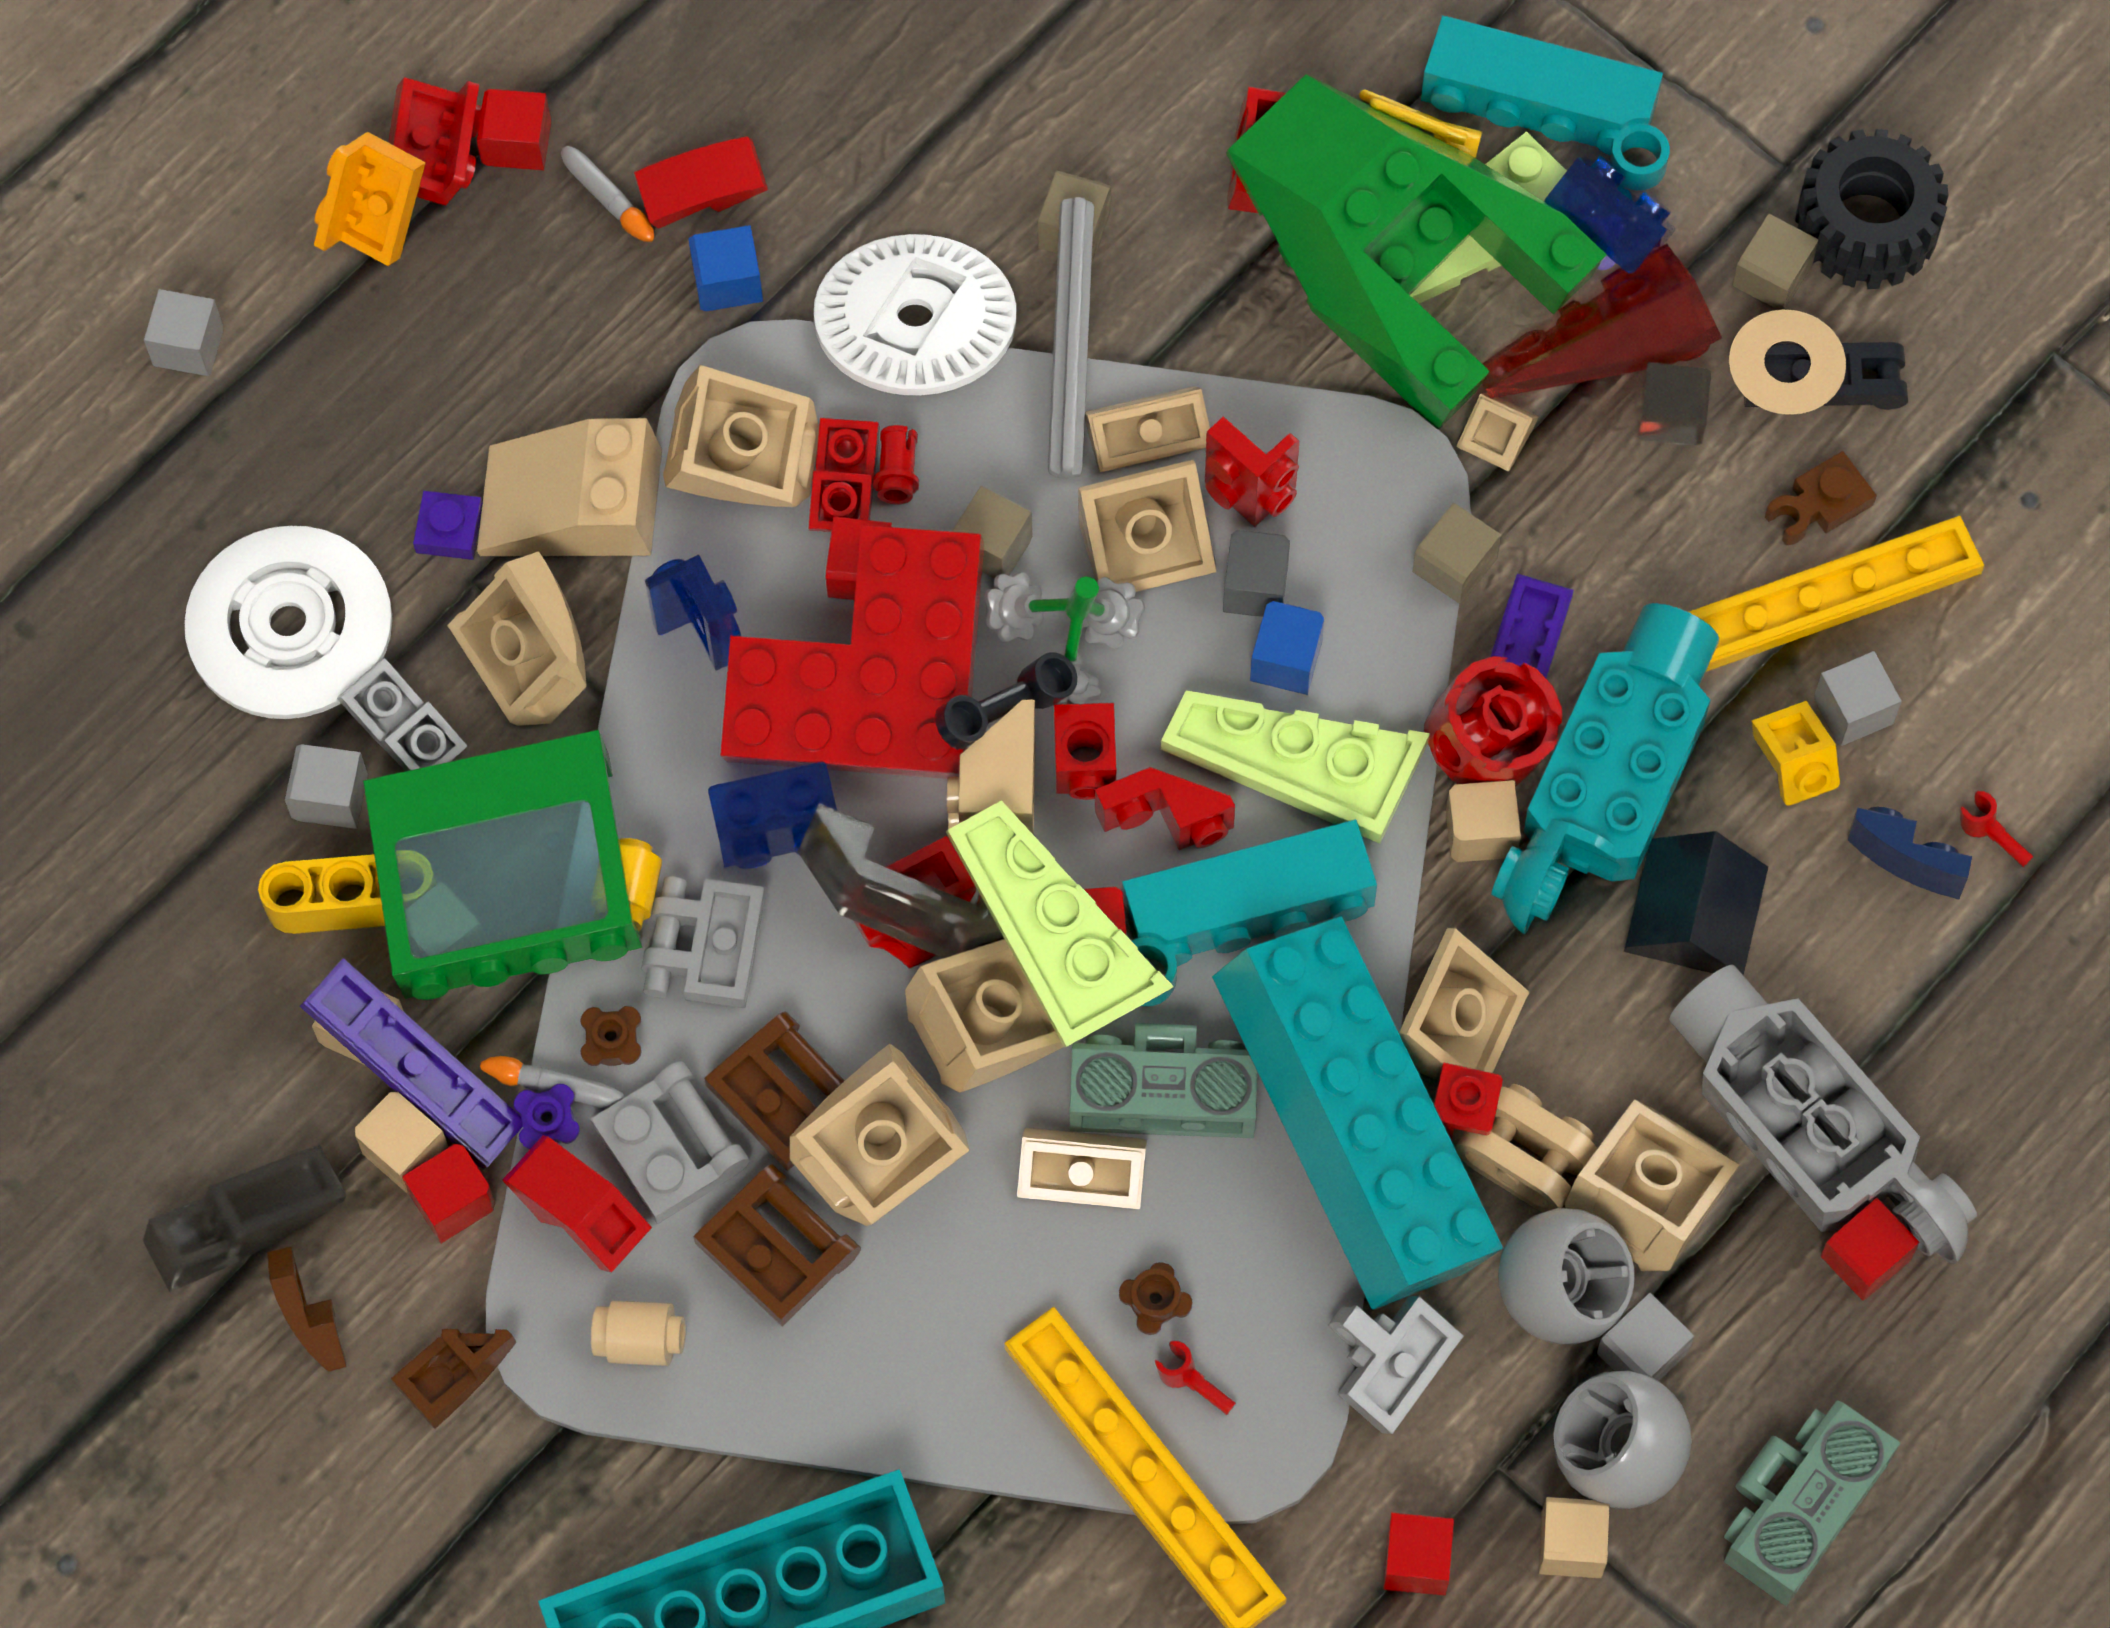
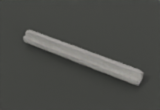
[1048,197,1094,478]

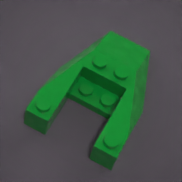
[1226,74,1607,430]

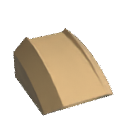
[663,365,819,507]
[447,551,586,726]
[905,939,1064,1093]
[790,1044,970,1226]
[1564,1099,1740,1271]

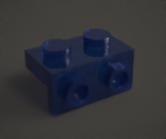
[1544,155,1676,273]
[645,555,741,671]
[708,762,842,869]

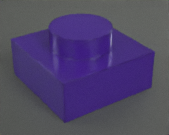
[413,491,483,560]

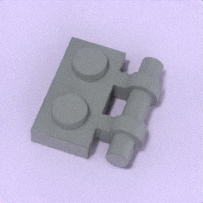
[641,876,766,1008]

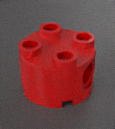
[1424,656,1562,787]

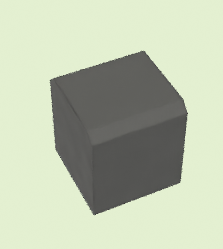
[1223,530,1290,617]

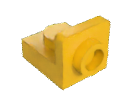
[1751,701,1840,806]

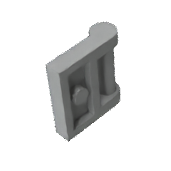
[591,1061,750,1224]

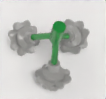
[984,572,1145,710]

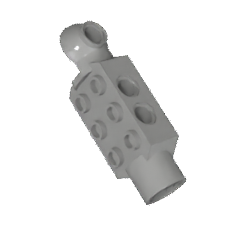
[1669,965,1977,1264]

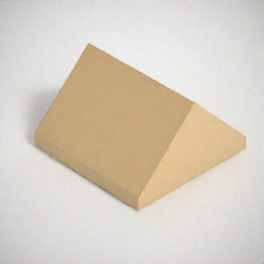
[1078,460,1216,592]
[1399,928,1529,1081]

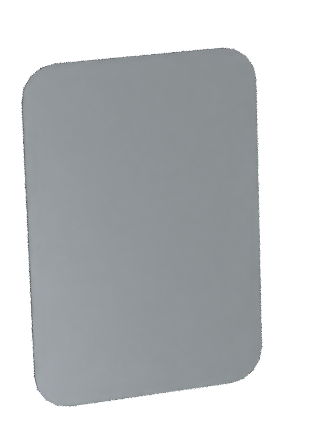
[486,319,1471,1525]

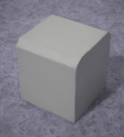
[144,289,223,376]
[1814,651,1902,746]
[285,744,368,829]
[1597,1293,1694,1381]

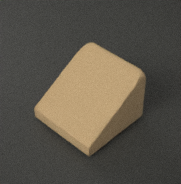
[1456,392,1538,471]

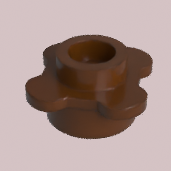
[580,1006,642,1066]
[1119,1262,1192,1335]

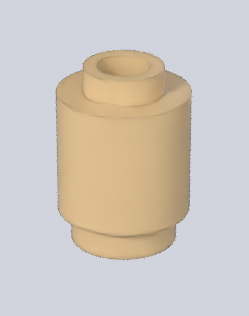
[591,1301,686,1366]

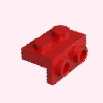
[388,77,482,206]
[1205,416,1300,527]

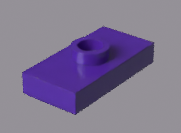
[1490,573,1574,679]

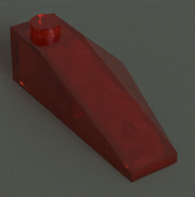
[1482,243,1722,399]

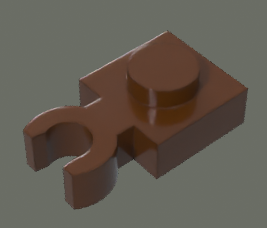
[1765,451,1877,545]

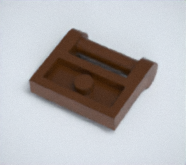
[704,1011,845,1171]
[693,1164,861,1327]

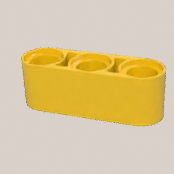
[258,852,438,934]

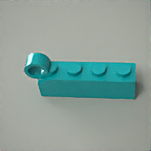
[1421,15,1670,191]
[1122,819,1377,1007]

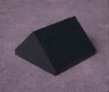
[1624,831,1768,976]

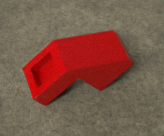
[1095,767,1235,851]
[502,1135,652,1273]

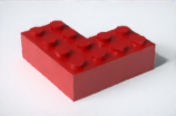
[720,525,984,779]

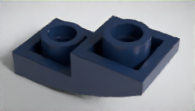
[1848,807,1972,900]

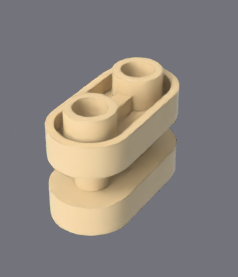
[1455,1084,1597,1212]

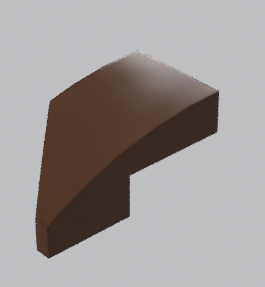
[267,1246,346,1372]
[391,1329,516,1429]

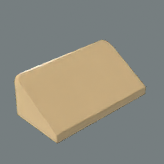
[1085,386,1210,472]
[1017,1128,1147,1209]

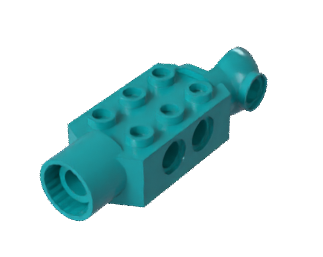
[1491,603,1719,934]

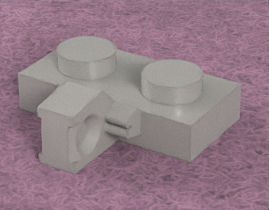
[1328,1296,1463,1434]

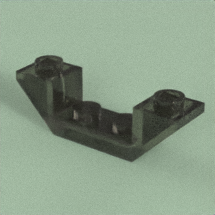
[798,803,1004,958]

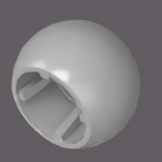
[1498,1208,1634,1344]
[1553,1370,1692,1509]

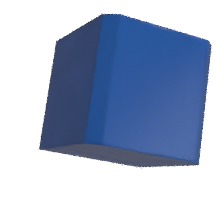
[688,225,763,311]
[1250,601,1324,695]

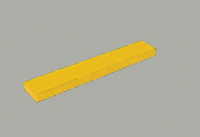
[1689,516,1984,672]
[1004,1307,1287,1628]

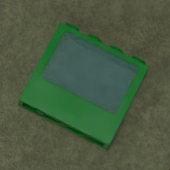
[363,730,642,1000]

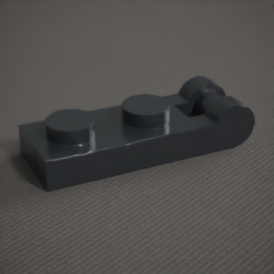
[1744,342,1908,410]

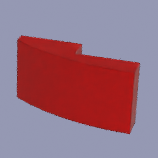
[634,136,768,229]
[808,418,880,532]

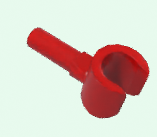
[1960,791,2034,868]
[1155,1341,1236,1415]

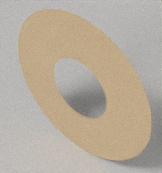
[1729,310,1846,414]

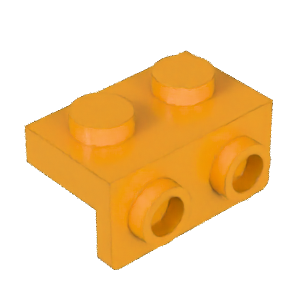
[314,132,426,266]

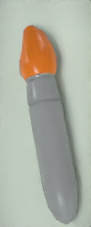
[561,146,655,242]
[480,1056,625,1108]

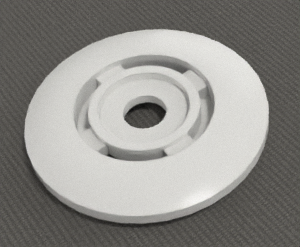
[814,234,1016,396]
[184,526,392,719]

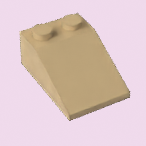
[477,418,662,556]

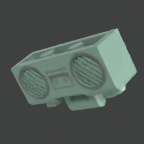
[1069,1023,1257,1138]
[1724,1400,1901,1607]

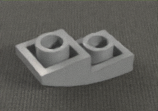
[337,658,467,771]

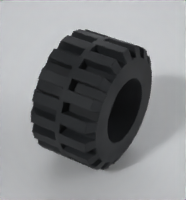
[1795,129,1949,289]

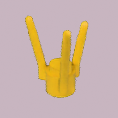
[1359,89,1482,158]

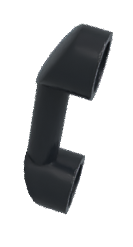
[935,652,1078,750]

